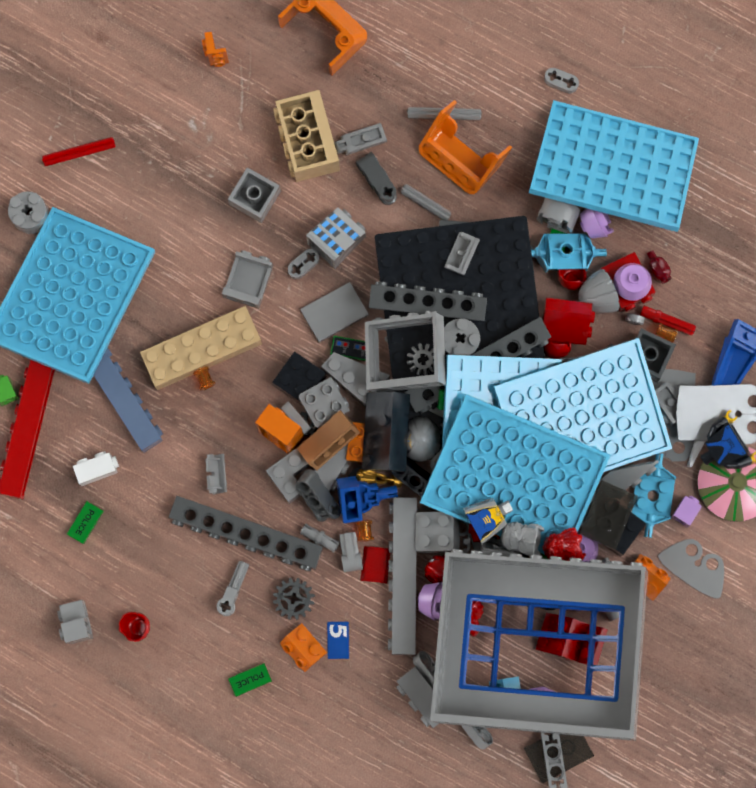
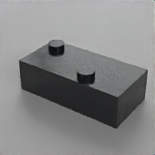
[362,391,410,472]

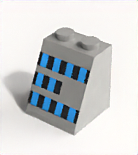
[306,208,366,269]

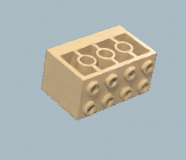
[273,90,340,182]

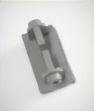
[205,454,227,495]

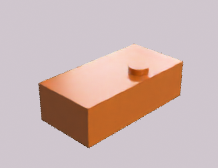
[255,404,304,454]

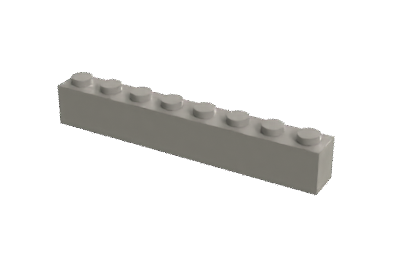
[388,498,417,655]

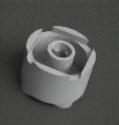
[8,191,49,234]
[537,198,580,233]
[444,319,480,355]

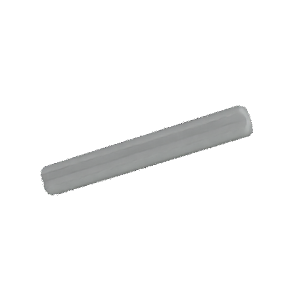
[407,107,481,120]

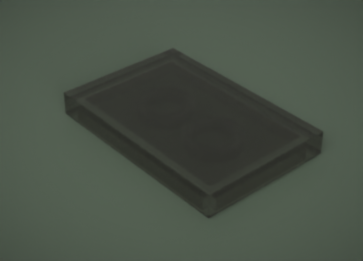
[579,480,638,550]
[523,733,594,784]

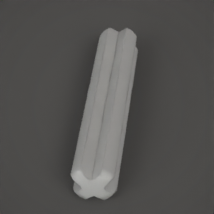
[401,184,451,220]

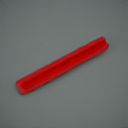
[42,137,116,166]

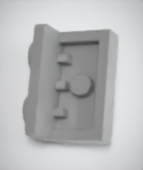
[655,382,678,427]

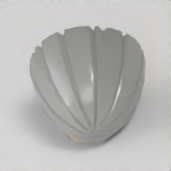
[578,269,620,313]
[407,416,442,462]

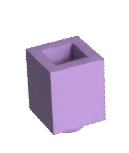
[671,496,702,527]

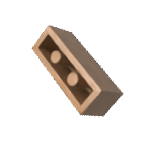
[297,410,360,470]

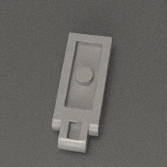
[334,123,387,155]

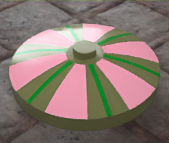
[697,446,756,522]

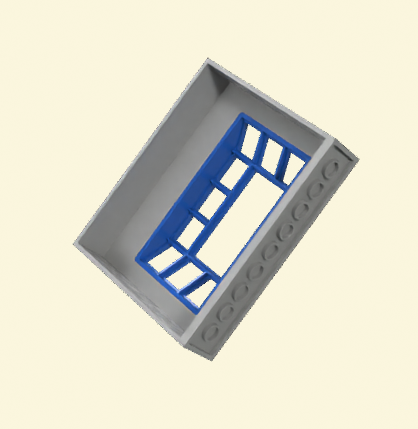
[430,549,648,741]

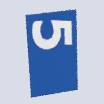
[327,622,349,659]

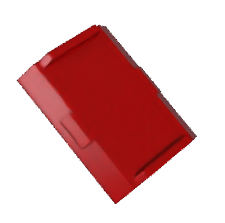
[360,546,391,584]

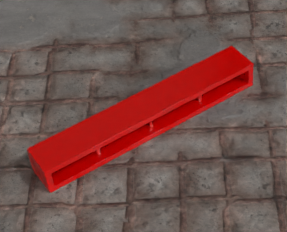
[0,359,55,500]

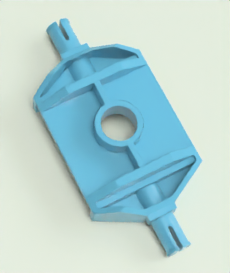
[531,233,607,272]
[631,453,676,538]

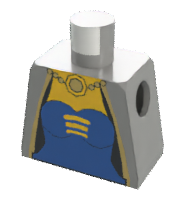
[463,498,513,544]

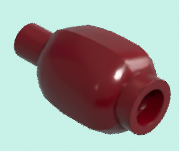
[647,250,672,284]

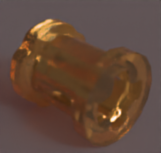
[655,323,678,343]
[193,366,216,391]
[355,520,374,542]

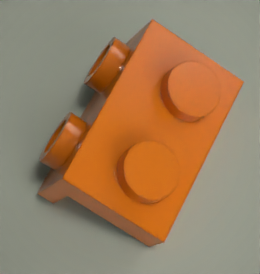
[202,32,229,67]
[346,422,365,465]
[635,554,671,601]
[280,623,327,672]

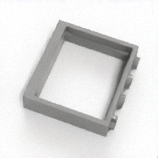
[365,311,446,392]

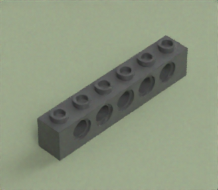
[369,281,487,321]

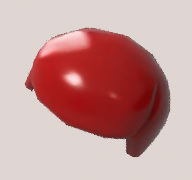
[558,269,587,290]
[543,340,571,359]
[119,612,150,642]

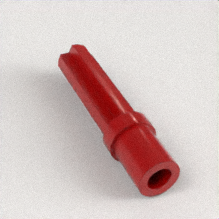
[640,305,696,336]

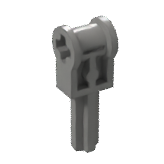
[217,561,249,616]

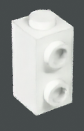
[73,451,119,486]

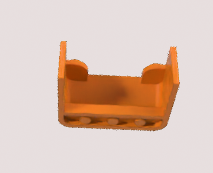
[278,0,367,76]
[419,100,513,194]

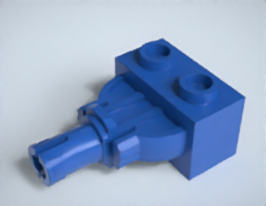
[336,476,398,523]

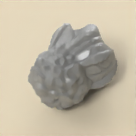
[500,522,544,556]

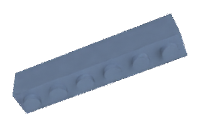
[94,347,163,453]

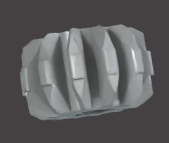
[407,343,434,376]

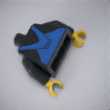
[700,410,756,469]

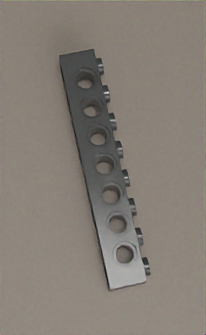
[404,317,551,414]
[169,495,323,572]

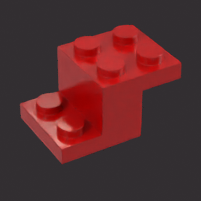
[535,612,608,665]

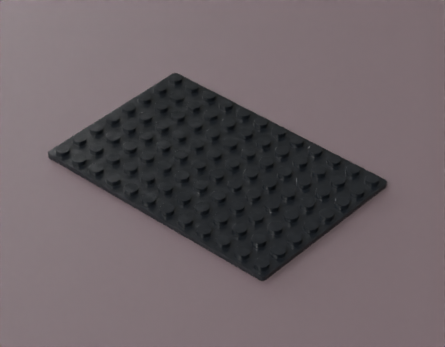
[375,216,545,462]

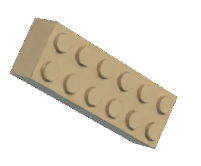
[140,306,262,390]

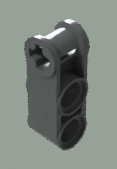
[355,152,397,205]
[295,469,340,522]

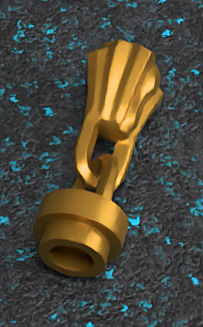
[356,469,402,488]

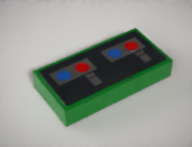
[330,336,366,362]

